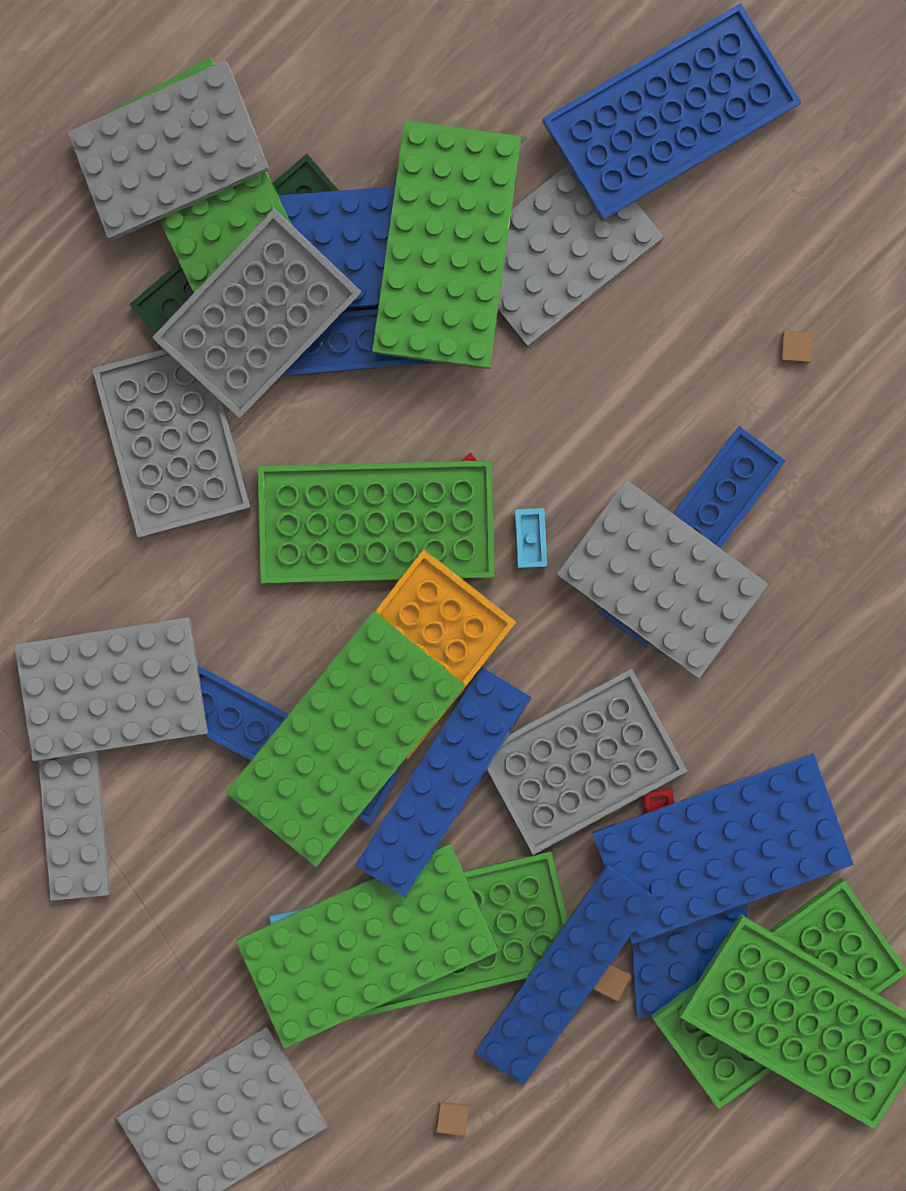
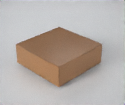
[781,331,813,363]
[593,964,631,1002]
[437,1101,469,1136]

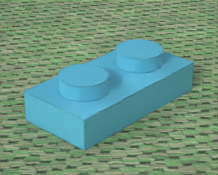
[515,508,547,568]

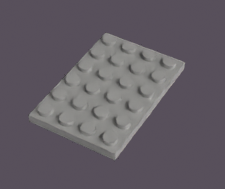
[68,60,270,241]
[498,165,664,347]
[152,208,361,418]
[92,349,251,538]
[556,480,768,679]
[14,617,208,761]
[487,668,687,855]
[116,1025,328,1191]

